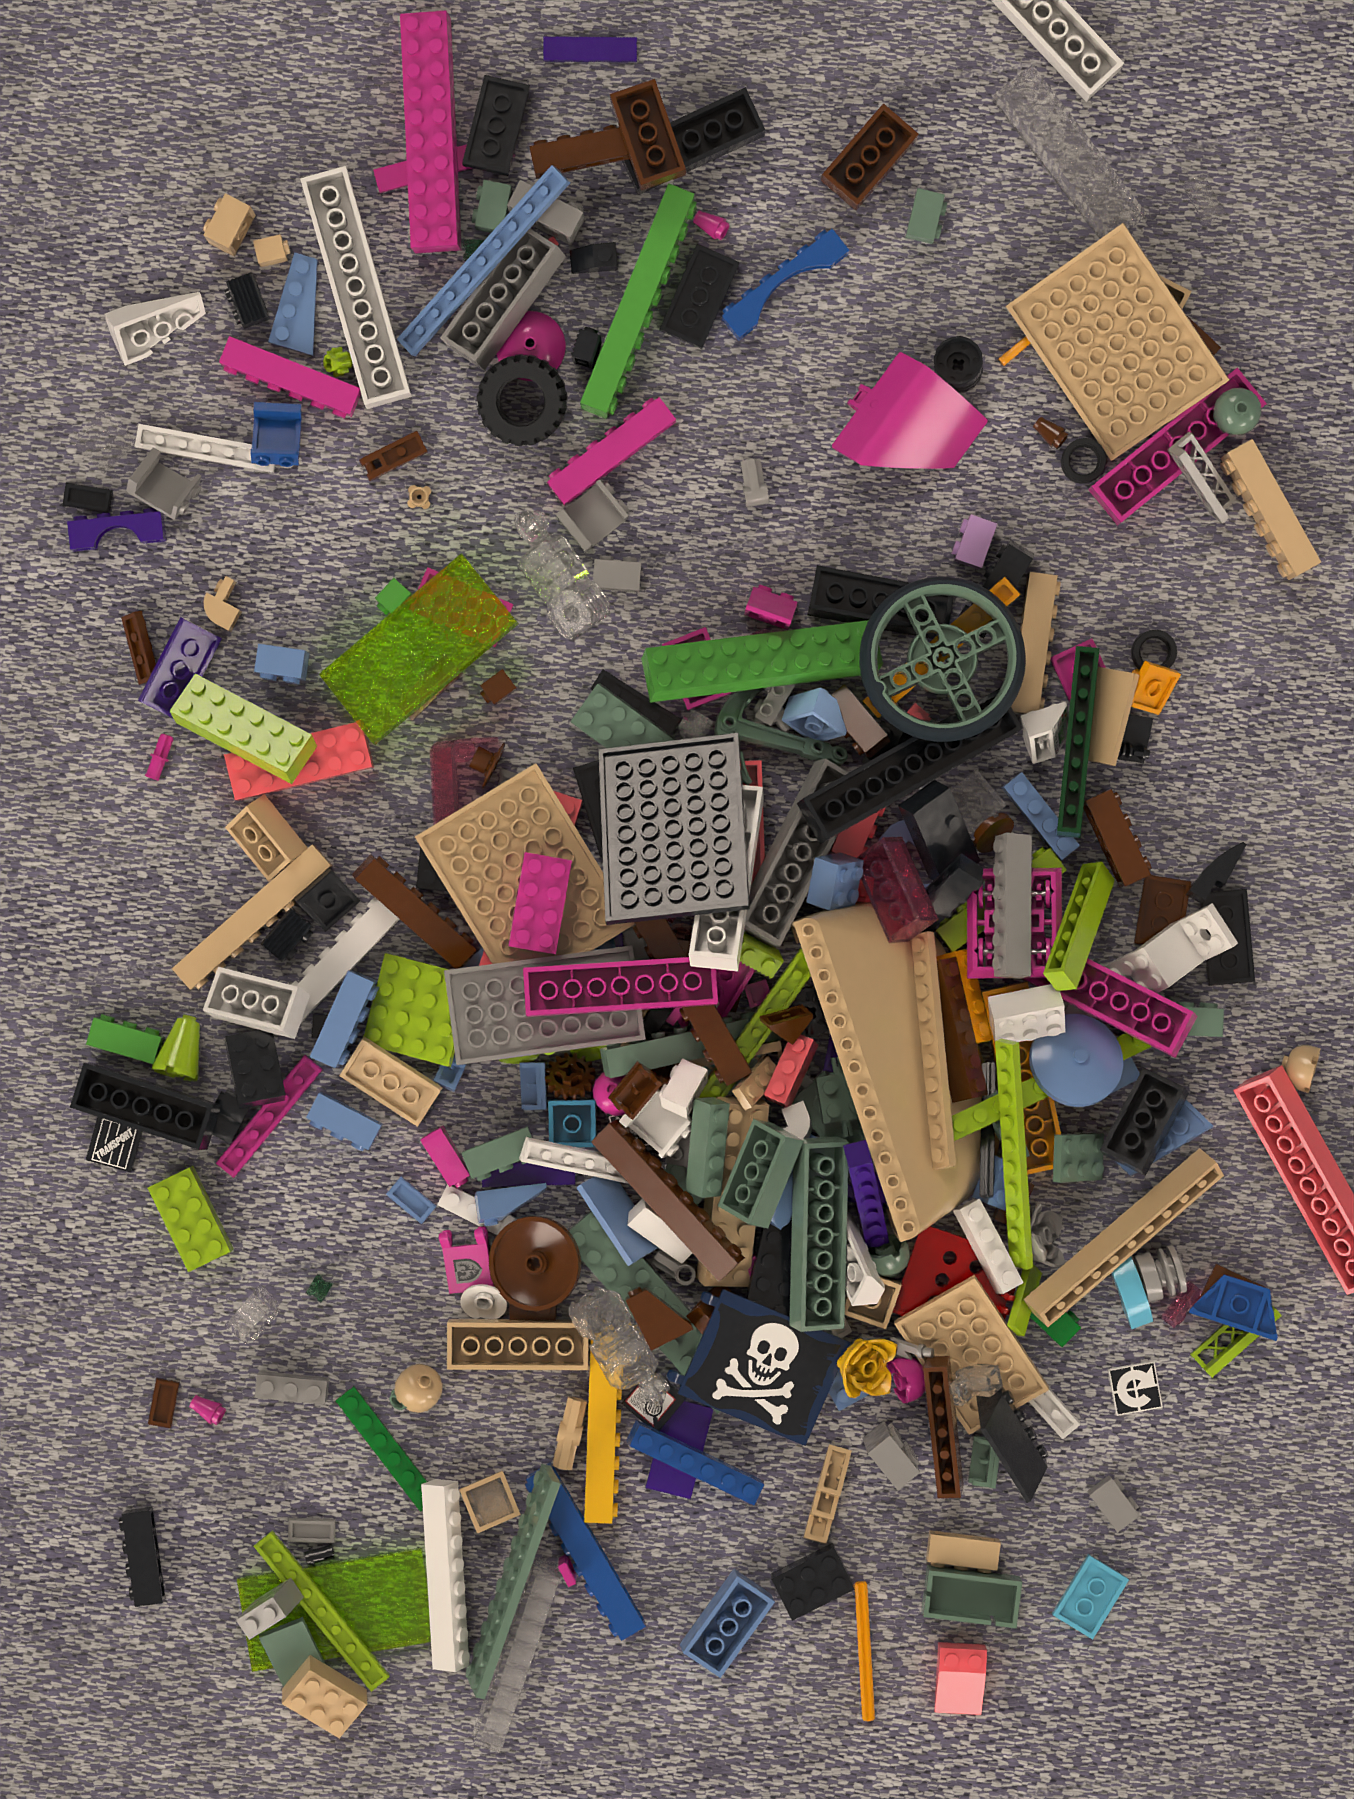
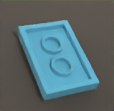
[1052,1554,1129,1640]

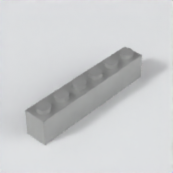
[992,833,1032,979]

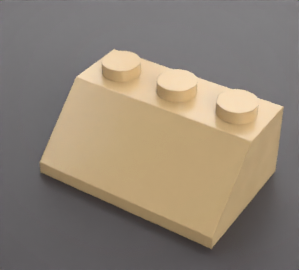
[225,794,308,882]

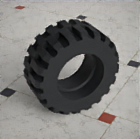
[476,354,568,446]

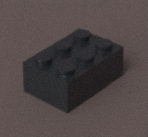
[225,1030,286,1110]
[770,1543,855,1621]

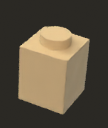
[253,234,291,267]

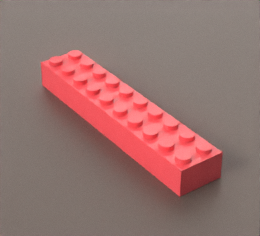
[1233,1065,1354,1295]

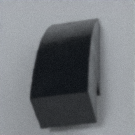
[1185,842,1247,904]

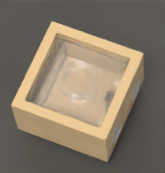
[459,1471,521,1533]

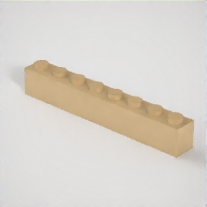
[172,844,333,990]

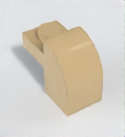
[204,576,242,632]

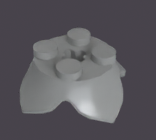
[1030,1203,1066,1268]

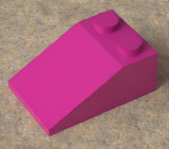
[744,585,798,630]

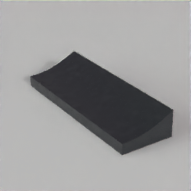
[807,565,954,639]

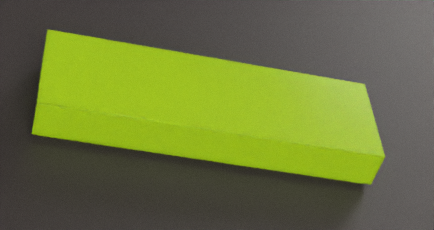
[1007,1264,1042,1337]

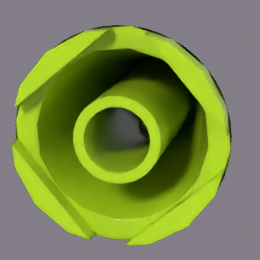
[152,1015,200,1082]

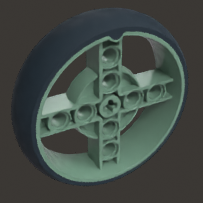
[859,577,1026,742]

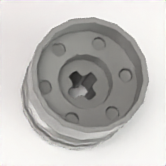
[1134,1245,1187,1303]

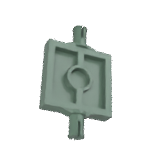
[815,1057,858,1137]

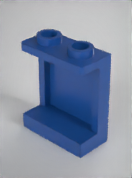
[250,402,302,467]

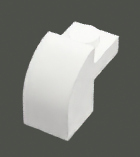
[781,1101,812,1139]

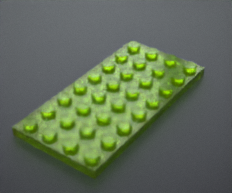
[319,553,519,745]
[237,1547,431,1672]

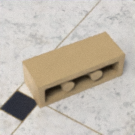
[926,1530,1001,1573]

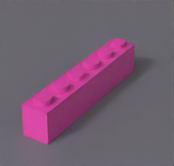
[219,336,361,419]
[547,397,676,507]

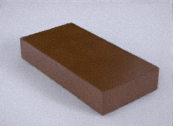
[148,1378,180,1429]

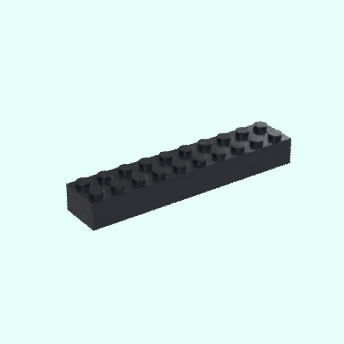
[797,688,1023,844]

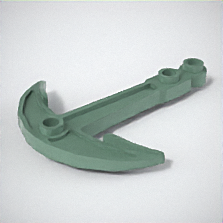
[714,688,848,785]

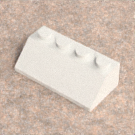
[845,1210,885,1306]

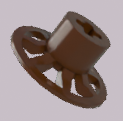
[469,742,505,789]

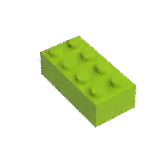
[148,1166,234,1272]

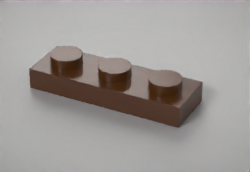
[121,611,156,685]

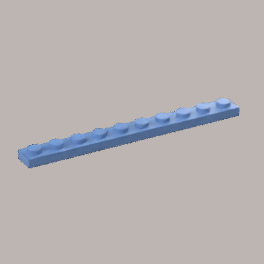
[397,165,571,356]

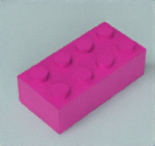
[508,852,572,954]

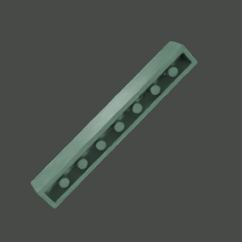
[600,1011,784,1078]

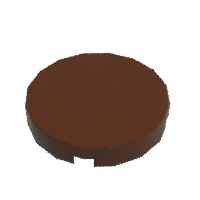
[972,813,1014,853]

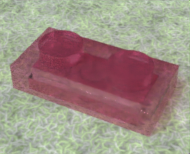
[1160,1280,1202,1328]

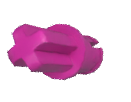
[145,734,174,781]

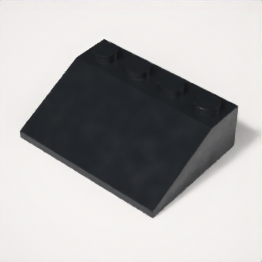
[976,1384,1049,1503]

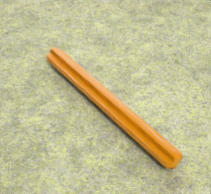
[854,1581,875,1721]

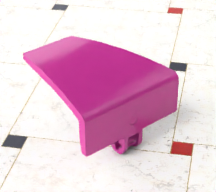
[832,352,988,469]

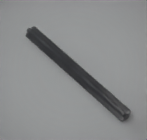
[979,1061,996,1198]

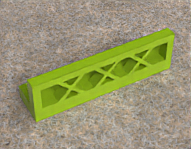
[1190,1306,1282,1378]

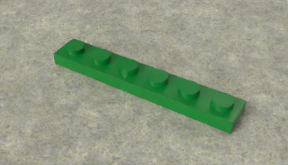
[335,1386,428,1512]

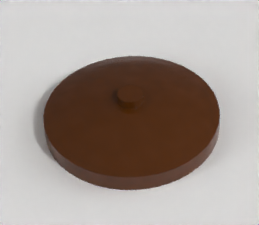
[489,1216,581,1311]

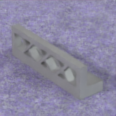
[1168,432,1236,523]

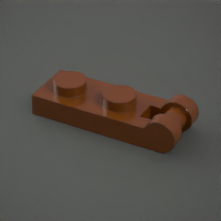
[359,431,428,481]

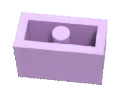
[951,514,997,570]

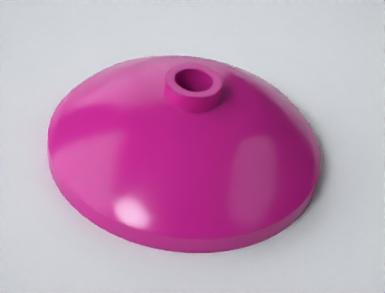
[497,311,566,381]

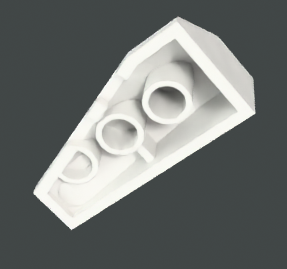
[105,292,206,366]

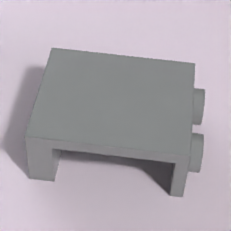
[126,447,202,520]
[556,479,630,553]

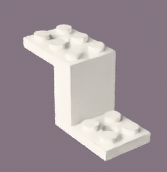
[1104,903,1238,993]

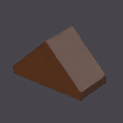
[760,1005,813,1045]

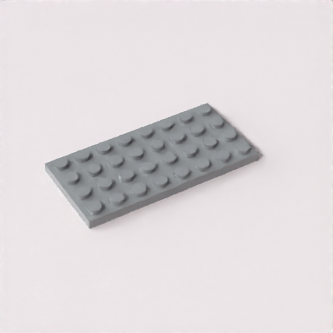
[444,945,645,1065]

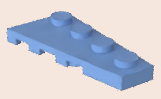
[268,252,318,356]
[1115,1100,1213,1176]

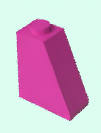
[420,1125,470,1188]

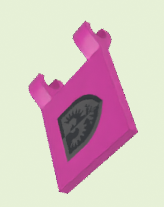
[439,1226,495,1294]

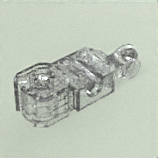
[514,510,610,640]
[569,1286,670,1407]

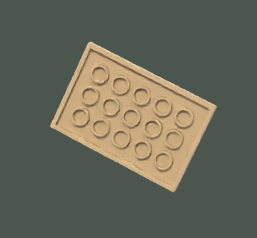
[894,1275,1049,1435]

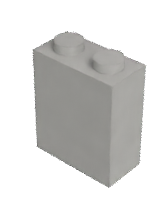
[236,1578,304,1640]

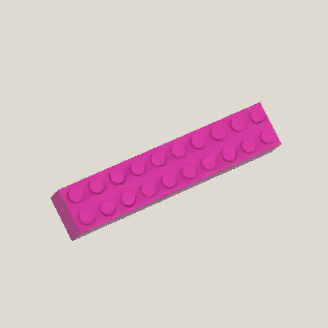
[400,10,462,254]

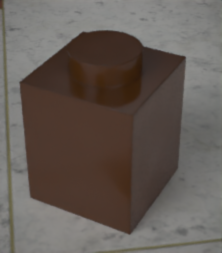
[480,669,517,705]

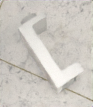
[619,1089,692,1158]

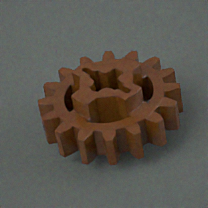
[545,1053,596,1100]

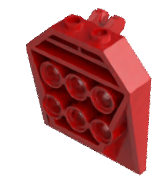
[892,1226,1016,1320]

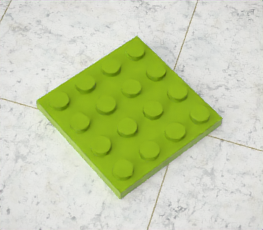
[363,953,455,1067]

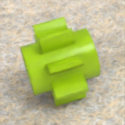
[323,347,352,377]

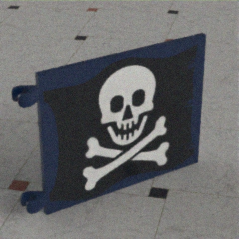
[666,1289,851,1446]

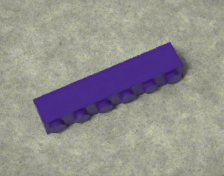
[843,1140,890,1248]

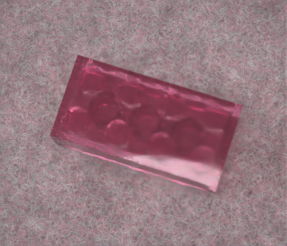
[857,837,938,943]

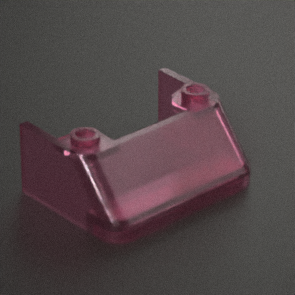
[430,737,500,825]

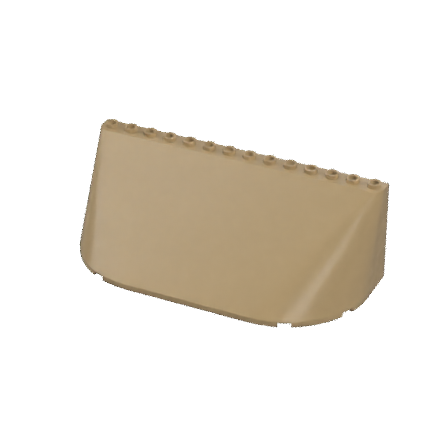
[791,902,1000,1242]

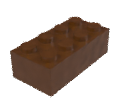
[610,79,686,191]
[821,103,919,211]
[1083,789,1152,887]

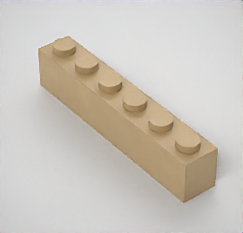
[1011,572,1061,714]

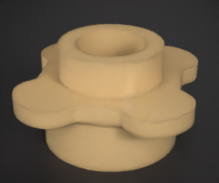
[407,485,431,509]

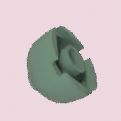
[1213,388,1261,435]
[868,1234,910,1278]

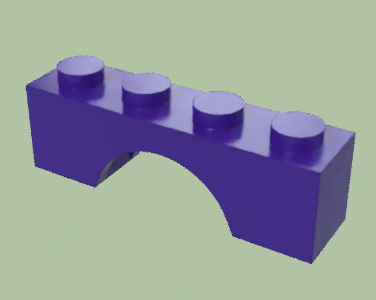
[67,508,167,551]

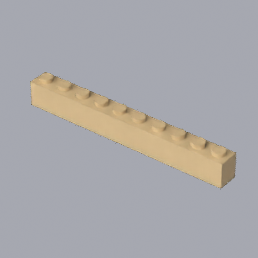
[1024,1148,1224,1327]

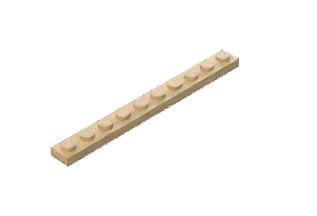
[911,931,956,1170]

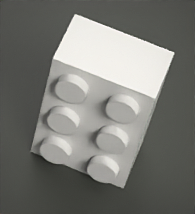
[988,984,1065,1042]

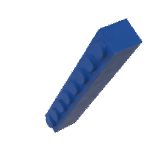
[525,1462,646,1641]

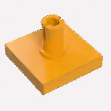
[1131,661,1181,715]

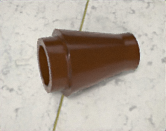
[1033,416,1069,449]

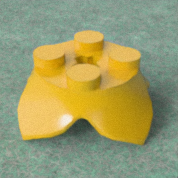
[837,1338,897,1398]

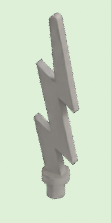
[842,1333,934,1360]

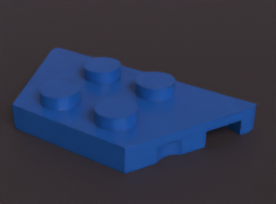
[1189,1274,1278,1341]

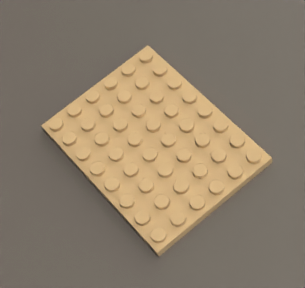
[1006,223,1230,461]
[415,763,635,964]

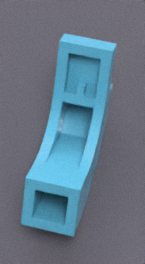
[1111,1256,1153,1329]

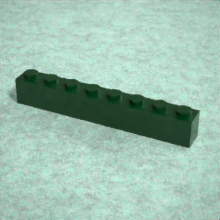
[1057,646,1100,838]

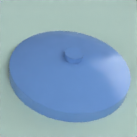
[1029,1014,1123,1107]

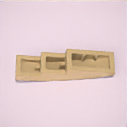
[803,1444,852,1544]

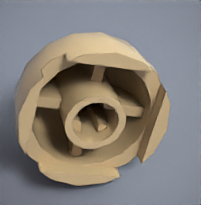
[1282,1045,1321,1093]
[394,1364,443,1413]

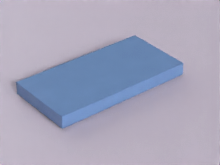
[576,1177,659,1266]

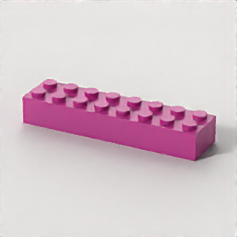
[1088,367,1267,526]
[1021,936,1197,1058]
[523,957,718,1017]

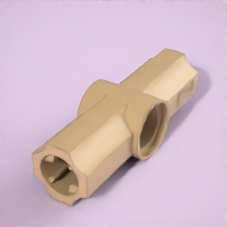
[552,1396,587,1470]

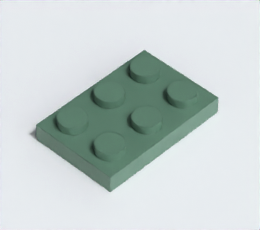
[1053,1133,1104,1183]

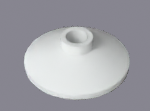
[460,1284,507,1319]

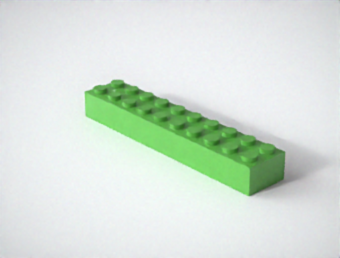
[580,183,697,419]
[641,620,883,702]

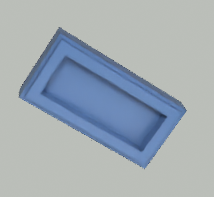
[386,1176,437,1224]

